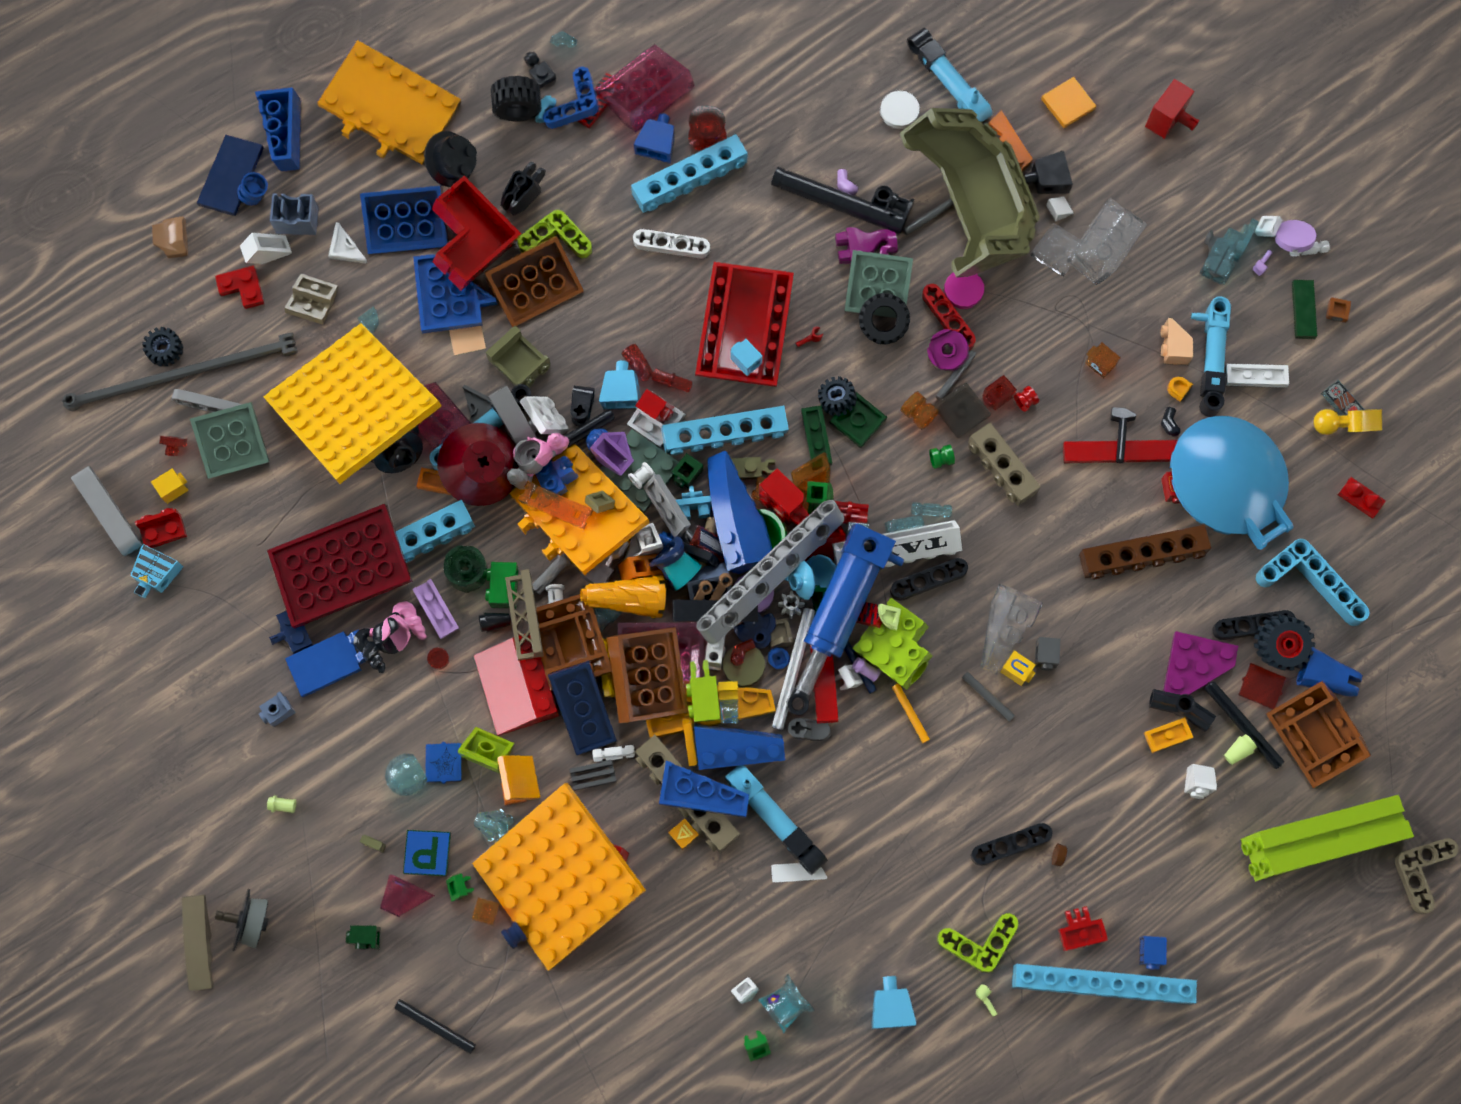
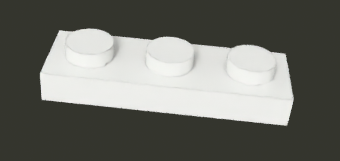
[1225,364,1289,387]

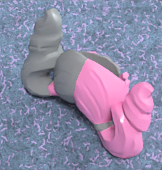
[507,433,569,490]

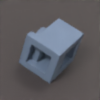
[259,692,296,727]

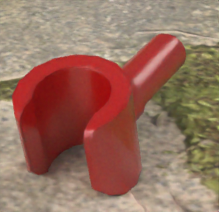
[795,326,823,347]

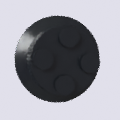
[424,131,477,187]

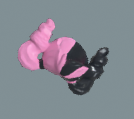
[353,601,427,673]

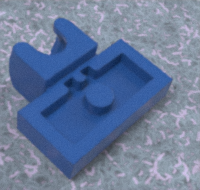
[535,456,578,502]

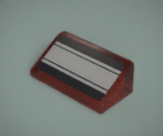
[690,525,725,562]

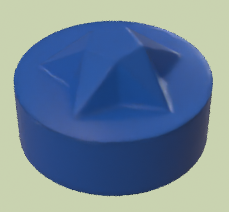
[768,647,790,669]

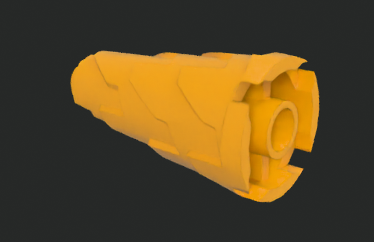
[580,576,666,618]

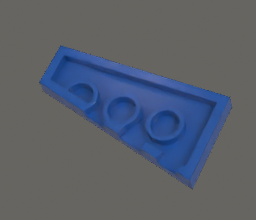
[659,760,749,817]

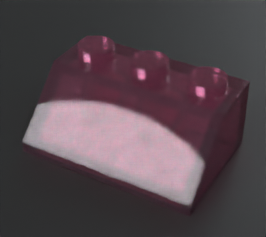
[418,382,472,449]

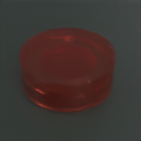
[427,647,449,670]

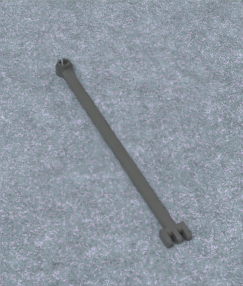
[62,333,298,411]

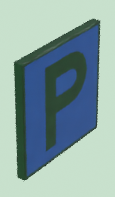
[403,830,451,876]

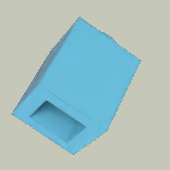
[731,339,763,376]

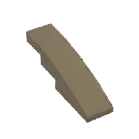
[182,894,213,991]

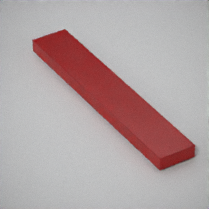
[1063,440,1177,463]

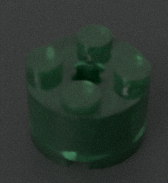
[443,545,488,593]

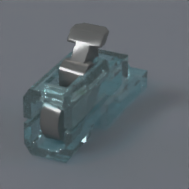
[1199,218,1259,285]

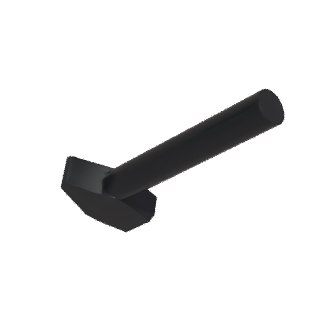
[1110,407,1137,464]

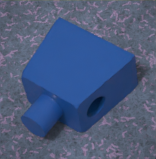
[634,113,675,163]

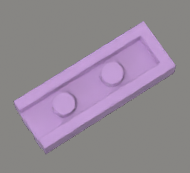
[412,579,459,639]

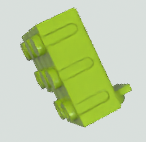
[852,598,933,690]

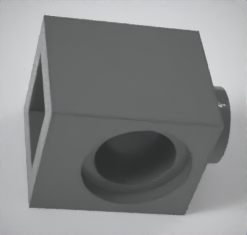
[1035,637,1060,671]

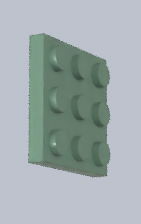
[844,250,913,318]
[190,402,270,479]
[600,429,679,513]

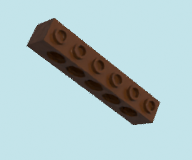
[1079,525,1211,580]

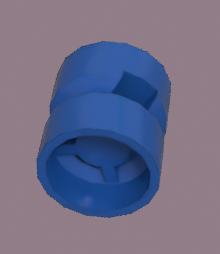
[237,172,268,206]

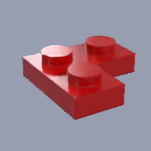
[215,265,265,309]

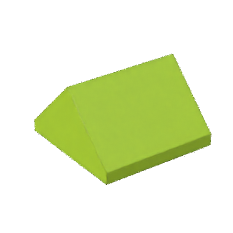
[458,727,515,774]

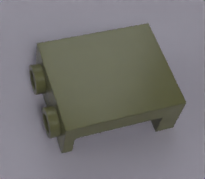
[485,326,551,388]

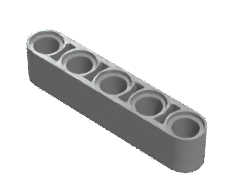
[71,466,143,557]

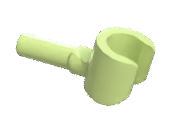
[976,984,997,1016]

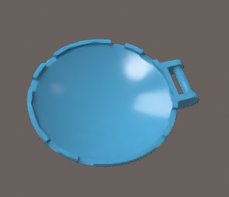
[1170,416,1294,550]

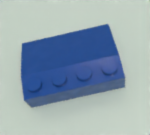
[360,185,448,254]

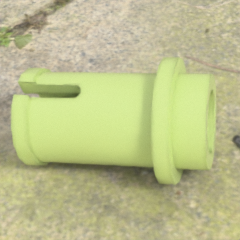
[267,795,296,813]

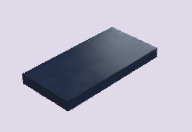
[197,135,264,216]
[548,660,617,756]

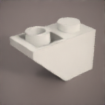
[1184,764,1217,799]

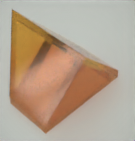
[791,452,830,494]

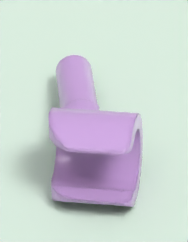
[1253,250,1272,276]

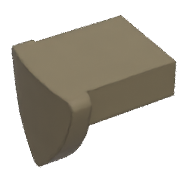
[769,618,795,649]

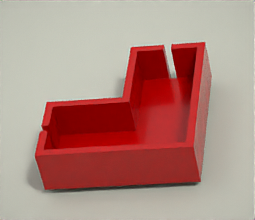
[432,176,521,291]

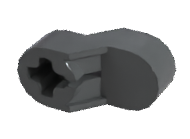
[788,718,832,741]

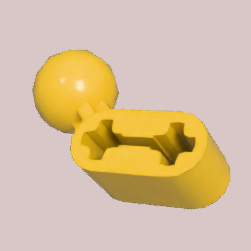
[1313,409,1382,435]

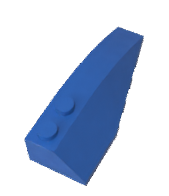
[707,451,772,574]

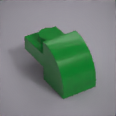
[806,481,834,515]

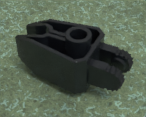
[501,162,546,216]

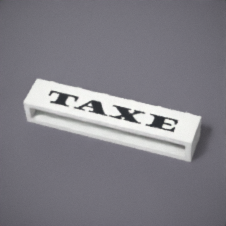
[832,520,962,567]

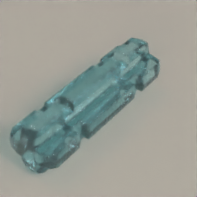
[911,502,952,517]

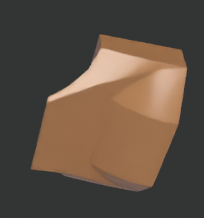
[152,216,188,258]

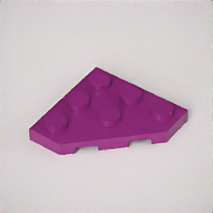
[1163,631,1238,695]

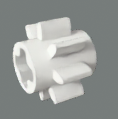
[778,591,805,619]

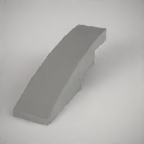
[488,386,536,445]

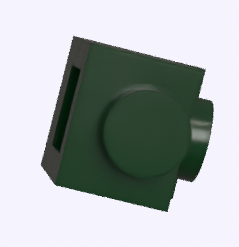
[672,453,703,489]
[346,925,381,950]

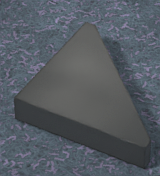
[463,385,492,423]

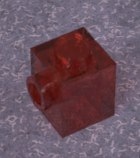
[982,375,1017,410]

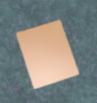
[449,326,486,355]

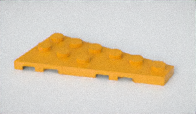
[646,681,776,738]

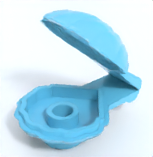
[784,554,837,600]

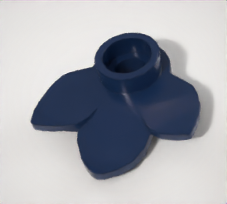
[734,613,776,649]

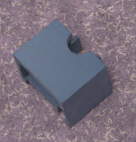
[270,193,319,235]

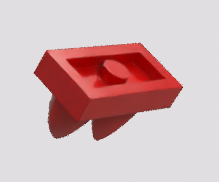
[1337,477,1386,519]

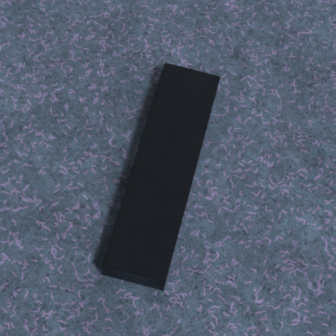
[672,600,758,622]

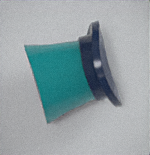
[649,537,702,591]

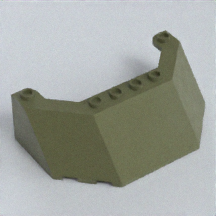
[900,108,1040,277]

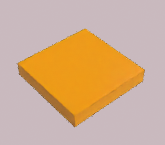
[1041,77,1096,128]
[497,755,541,800]

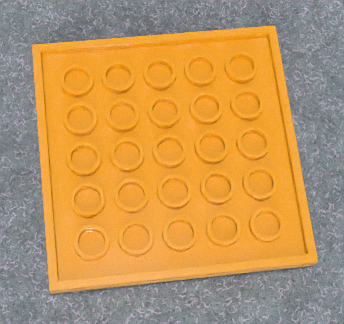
[472,783,646,971]

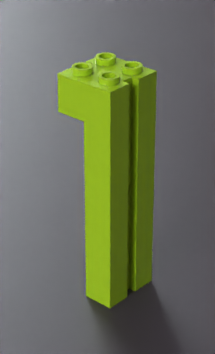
[1241,795,1414,881]

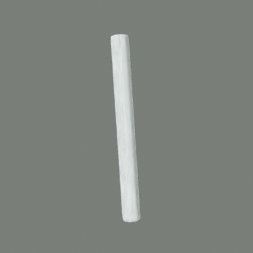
[772,608,815,730]

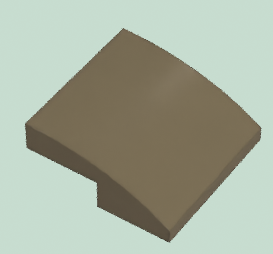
[285,274,338,325]

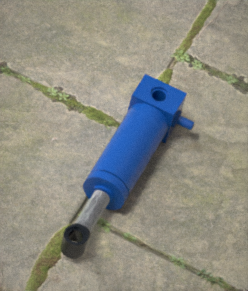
[786,523,904,715]

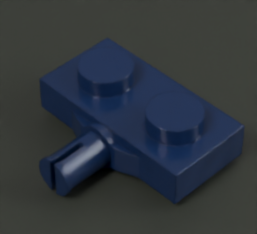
[269,611,313,654]

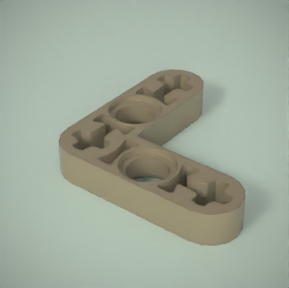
[1395,838,1459,914]

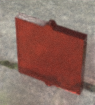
[1238,663,1286,710]

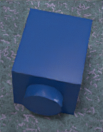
[1139,936,1167,970]

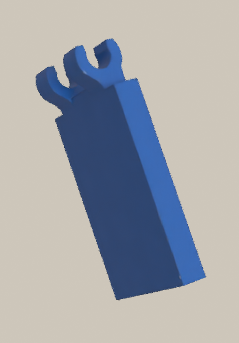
[285,629,365,698]

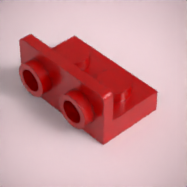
[135,508,187,548]

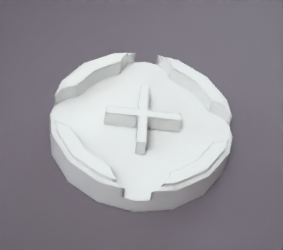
[880,91,919,129]

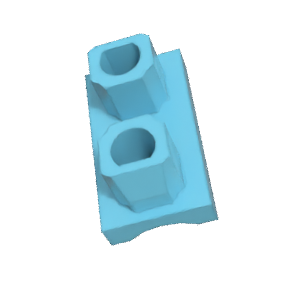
[676,486,712,520]

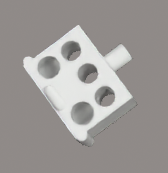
[705,636,726,671]

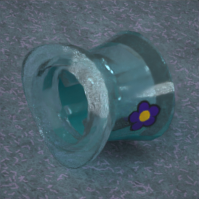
[758,974,815,1033]

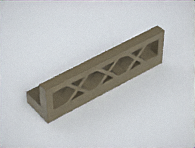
[505,569,544,661]

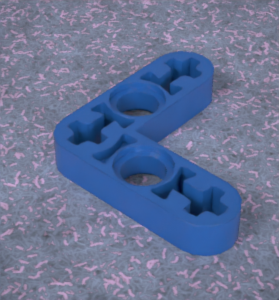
[543,67,599,129]

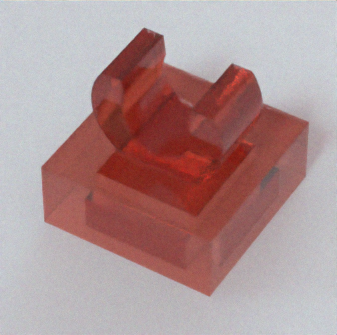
[159,435,187,456]

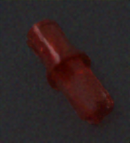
[651,368,693,392]

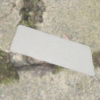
[771,863,827,882]

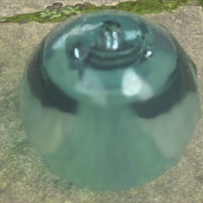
[385,753,428,797]

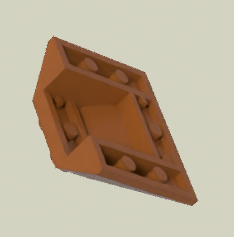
[536,594,612,691]
[1266,681,1371,788]

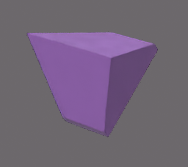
[590,432,634,476]

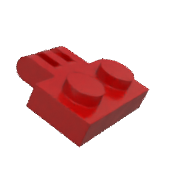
[1058,906,1108,951]

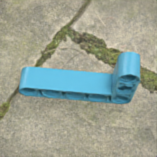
[1256,539,1370,626]

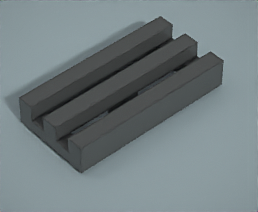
[569,760,616,791]

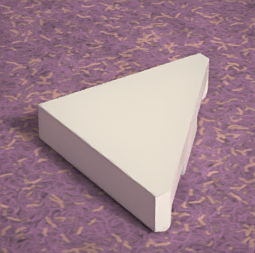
[329,222,367,263]

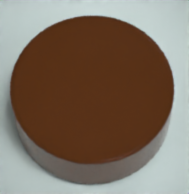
[1051,843,1067,867]

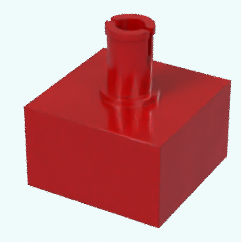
[1145,78,1200,139]

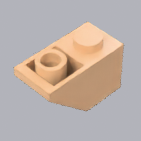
[1161,318,1193,365]

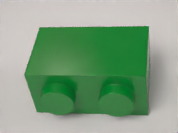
[485,562,519,609]

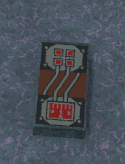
[1321,380,1365,415]

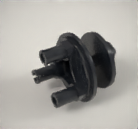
[370,425,423,474]

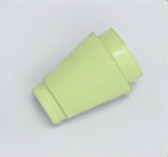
[1223,734,1257,765]

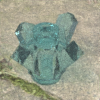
[474,809,514,844]

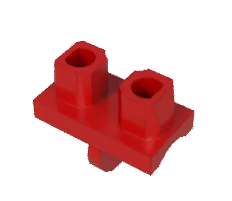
[835,501,869,526]

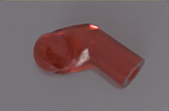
[730,638,756,666]

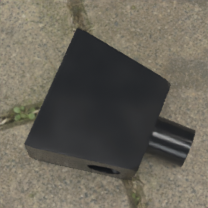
[1023,151,1073,194]

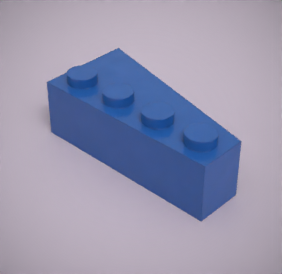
[255,87,301,172]
[694,723,785,770]

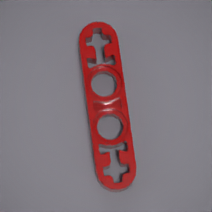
[922,284,976,350]

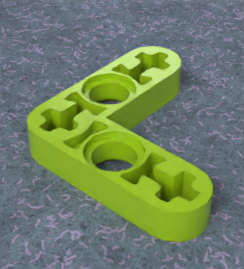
[517,210,592,258]
[937,913,1018,973]

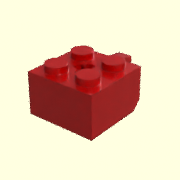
[759,468,809,526]

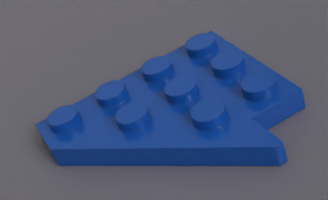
[413,254,497,334]

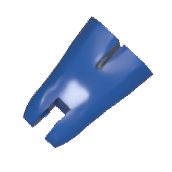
[1296,647,1363,697]

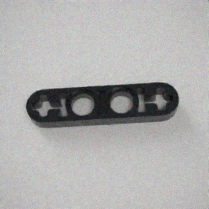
[890,558,968,601]
[1213,610,1296,640]
[971,823,1053,866]

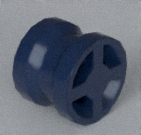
[501,921,528,950]

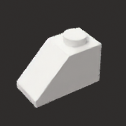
[240,233,292,264]

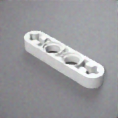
[633,229,710,258]

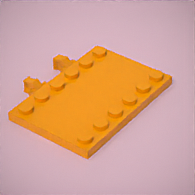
[318,40,461,165]
[510,444,650,575]

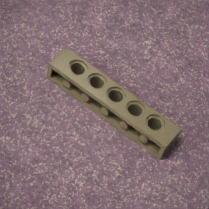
[635,735,740,853]

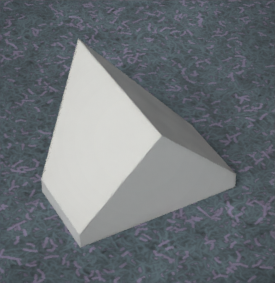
[624,523,663,560]

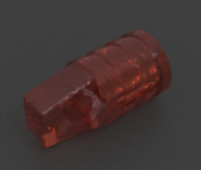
[621,344,654,381]

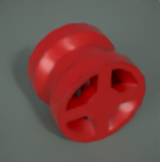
[1014,386,1039,412]

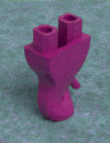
[835,227,898,267]

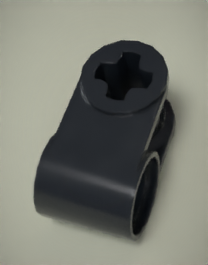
[570,385,595,427]

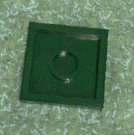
[829,392,887,448]

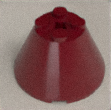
[437,423,519,506]

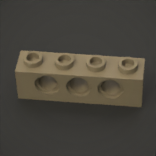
[968,423,1041,506]

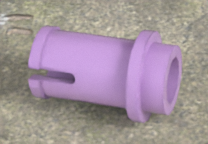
[852,657,881,682]

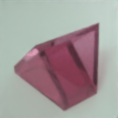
[380,874,435,918]

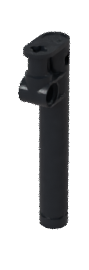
[771,166,915,235]

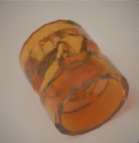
[900,391,939,430]

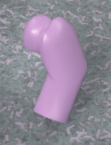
[837,169,858,195]

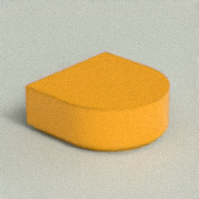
[1167,377,1193,402]

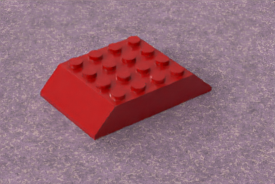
[695,262,794,387]

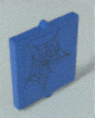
[425,742,462,784]

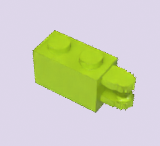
[686,660,720,723]

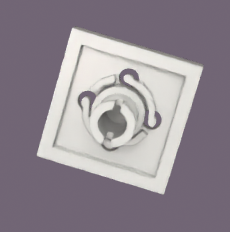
[519,396,569,434]

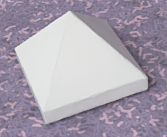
[731,977,759,1004]

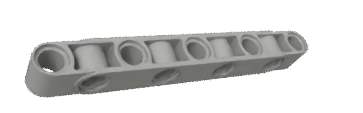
[697,500,844,644]

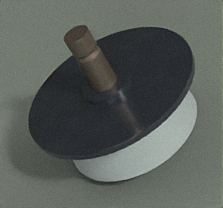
[214,889,269,952]

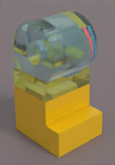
[718,681,739,723]

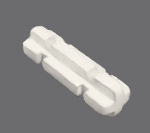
[1289,241,1330,256]
[592,745,635,762]

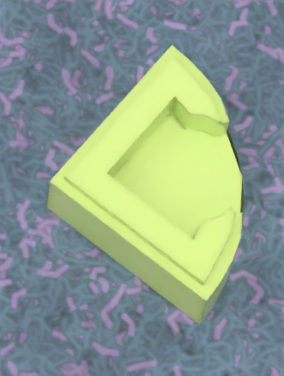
[878,604,901,630]

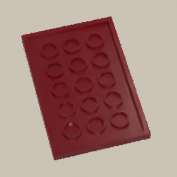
[267,504,413,629]

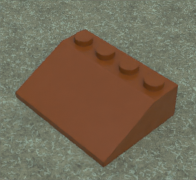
[482,236,584,327]
[607,627,688,723]

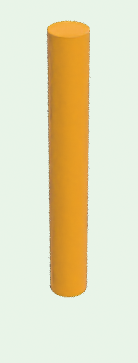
[892,684,930,743]

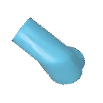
[535,95,556,123]

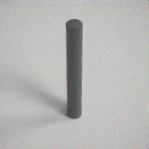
[903,199,954,235]
[935,350,976,401]
[962,672,1015,721]

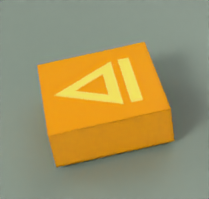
[668,818,699,850]

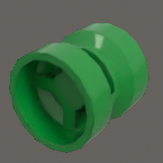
[929,444,955,469]

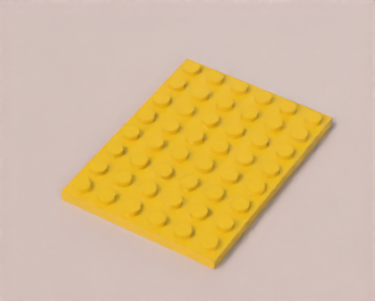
[263,323,442,484]

